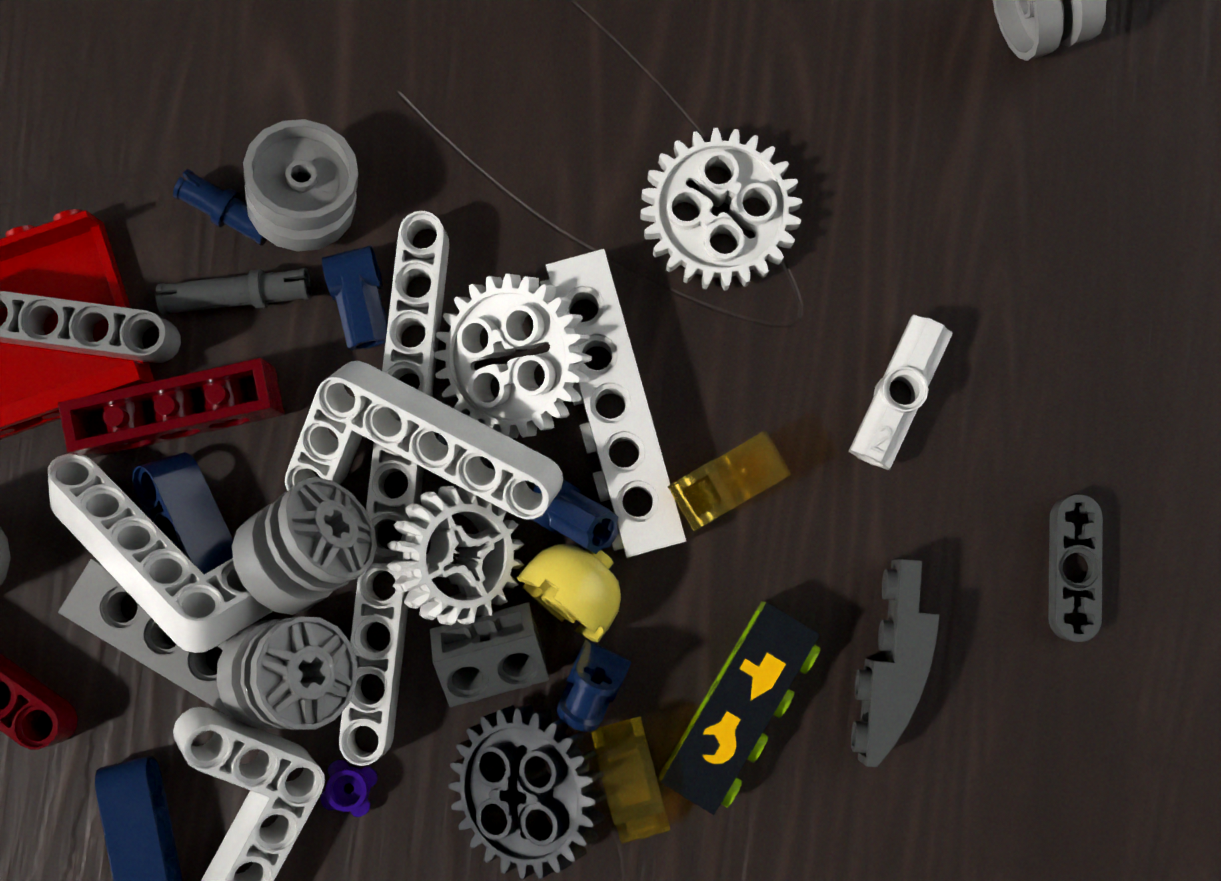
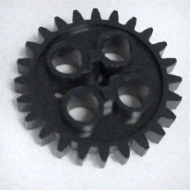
[448,704,607,879]

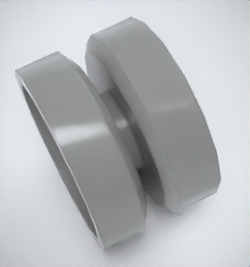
[993,0,1106,61]
[243,119,358,252]

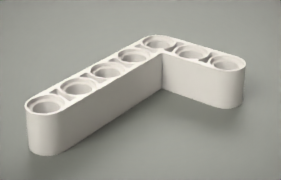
[285,361,563,519]
[48,454,272,653]
[173,707,325,881]

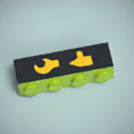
[659,601,820,815]

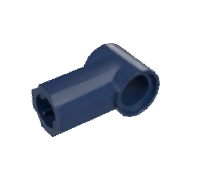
[322,245,388,351]
[531,479,619,554]

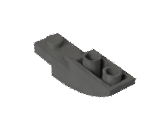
[851,559,939,767]

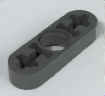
[1048,494,1103,642]

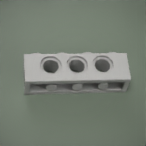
[58,559,234,718]

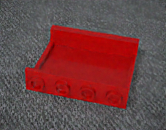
[0,209,154,440]

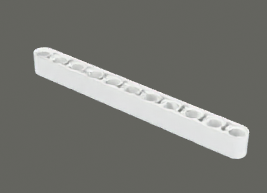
[339,211,449,766]

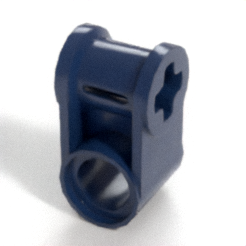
[557,640,632,732]

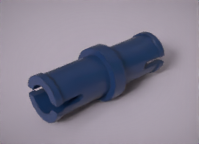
[173,169,267,246]

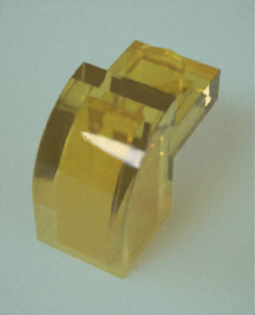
[668,431,791,531]
[592,716,671,844]

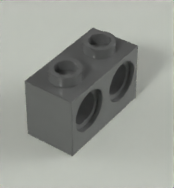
[430,602,549,707]

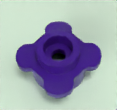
[321,759,378,817]

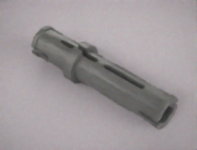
[156,268,312,315]

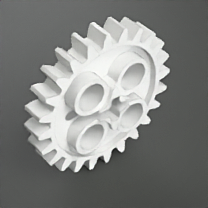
[640,128,802,290]
[434,274,592,439]

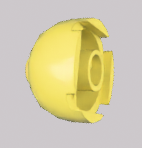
[517,544,621,642]

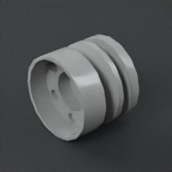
[232,477,377,615]
[216,617,357,729]

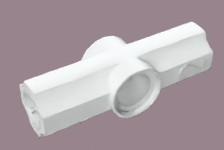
[848,315,953,470]

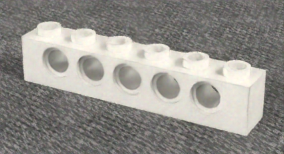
[540,249,686,558]

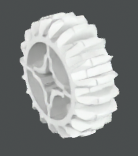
[387,486,524,625]

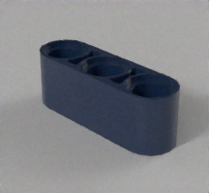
[132,452,233,574]
[95,756,183,881]

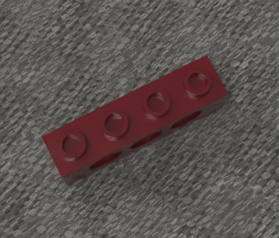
[58,358,285,458]

